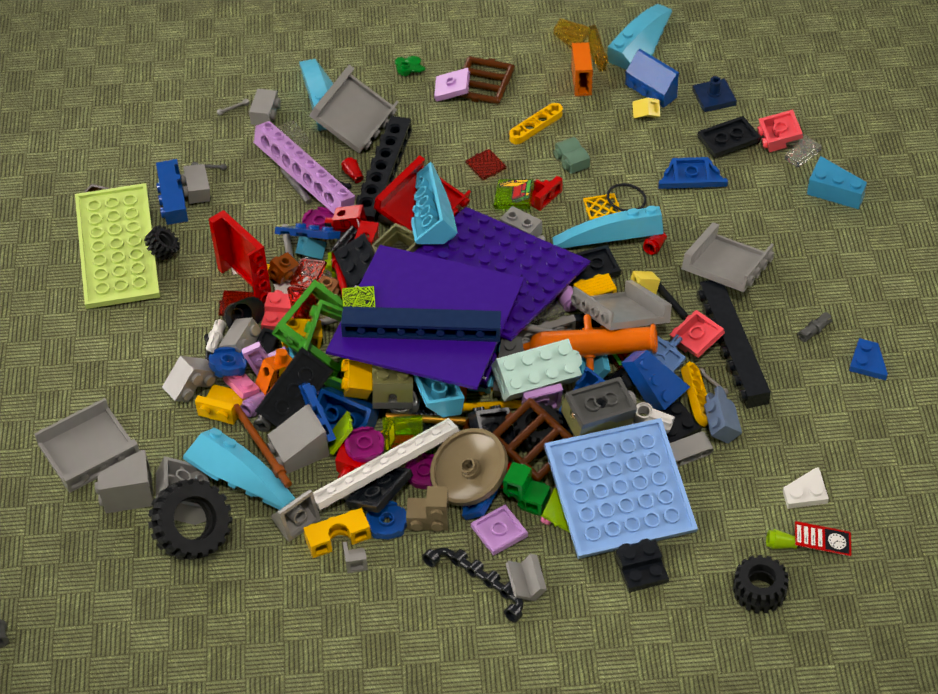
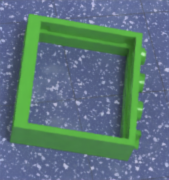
[272,280,345,377]
[298,299,344,392]

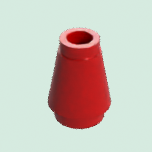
[341,157,364,183]
[643,232,667,255]

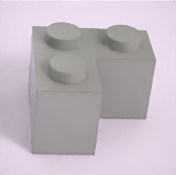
[162,356,217,402]

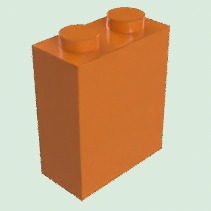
[571,42,593,96]

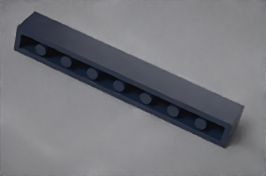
[341,306,501,342]

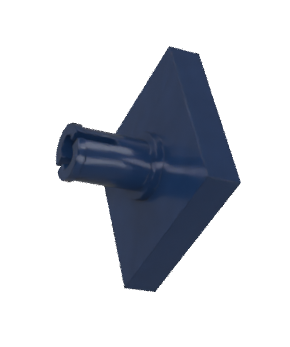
[692,76,737,112]

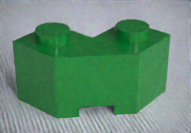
[503,462,551,517]

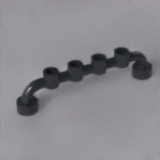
[422,547,524,623]

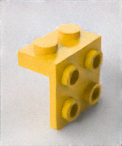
[195,385,247,425]

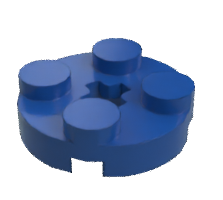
[208,347,248,378]
[366,501,407,539]

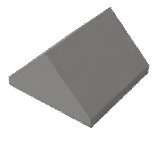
[270,490,321,542]

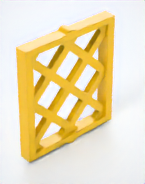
[583,193,621,220]

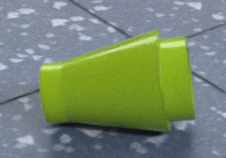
[766,529,797,549]

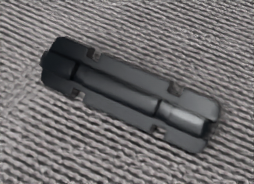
[331,226,358,252]

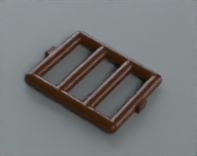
[457,56,515,104]
[492,398,574,482]

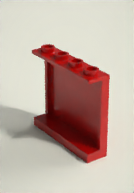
[374,155,471,231]
[208,210,271,303]

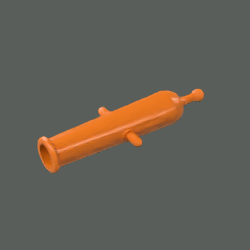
[523,314,658,371]

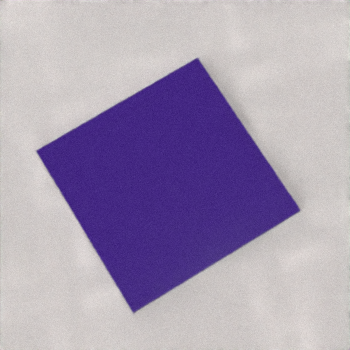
[414,207,591,341]
[326,245,524,390]

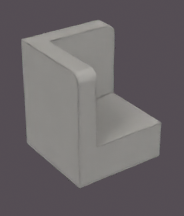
[343,542,368,574]

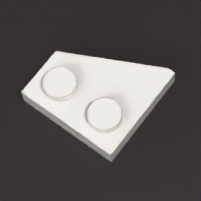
[783,467,829,509]

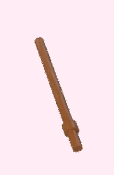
[234,404,292,488]

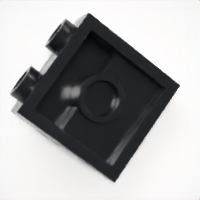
[468,405,515,444]
[615,538,669,593]

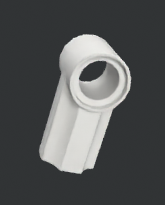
[634,402,675,433]

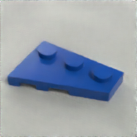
[275,223,340,239]

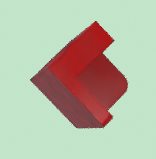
[524,176,563,211]

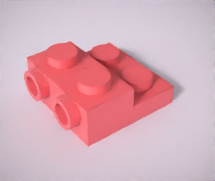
[757,110,803,152]
[261,290,306,330]
[670,310,725,358]

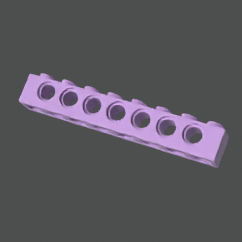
[254,121,355,214]

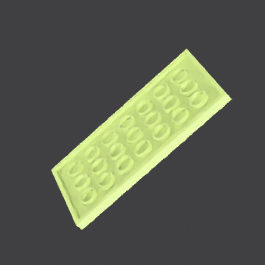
[75,183,160,309]

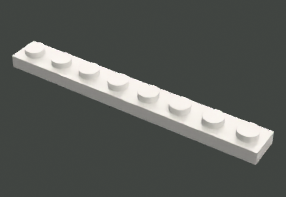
[313,418,459,510]

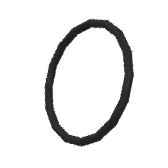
[607,183,647,211]

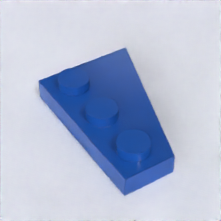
[298,383,336,442]

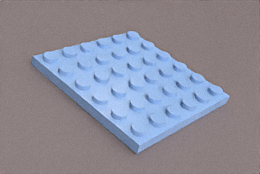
[544,418,698,559]

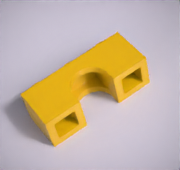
[303,508,371,558]

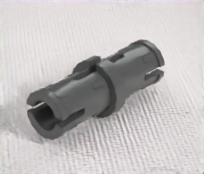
[797,312,833,342]

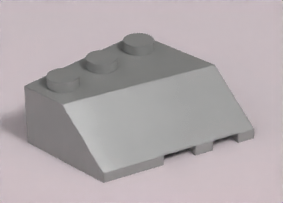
[156,456,209,525]

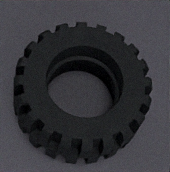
[148,479,232,560]

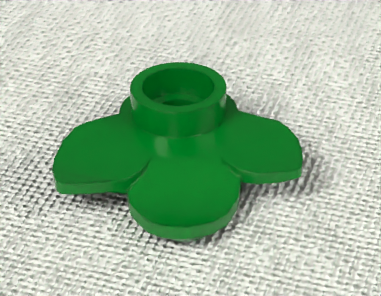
[395,56,426,76]

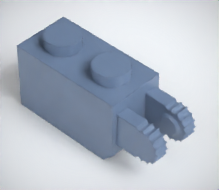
[704,386,742,443]

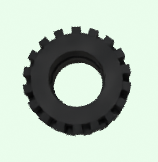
[513,403,563,457]
[733,555,789,614]

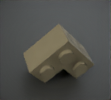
[406,486,449,531]

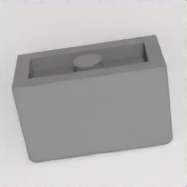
[506,554,547,601]

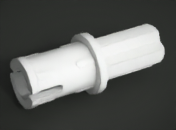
[206,319,226,353]

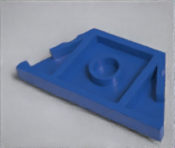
[658,157,728,189]

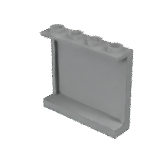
[309,65,399,154]
[681,222,775,292]
[571,280,672,330]
[34,398,139,493]

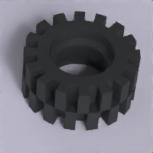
[144,225,180,260]

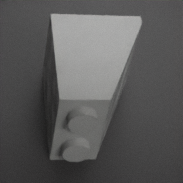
[266,404,329,474]
[95,450,154,513]

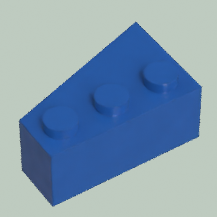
[621,350,690,410]

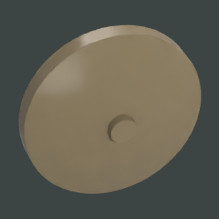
[430,428,508,506]

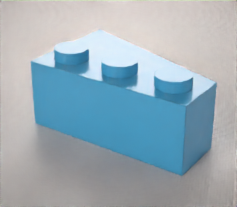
[807,156,867,209]

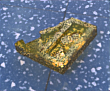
[553,18,591,49]
[588,25,608,72]

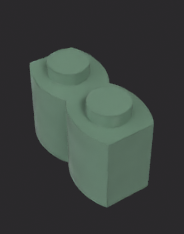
[554,137,590,174]

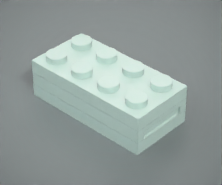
[491,339,582,402]

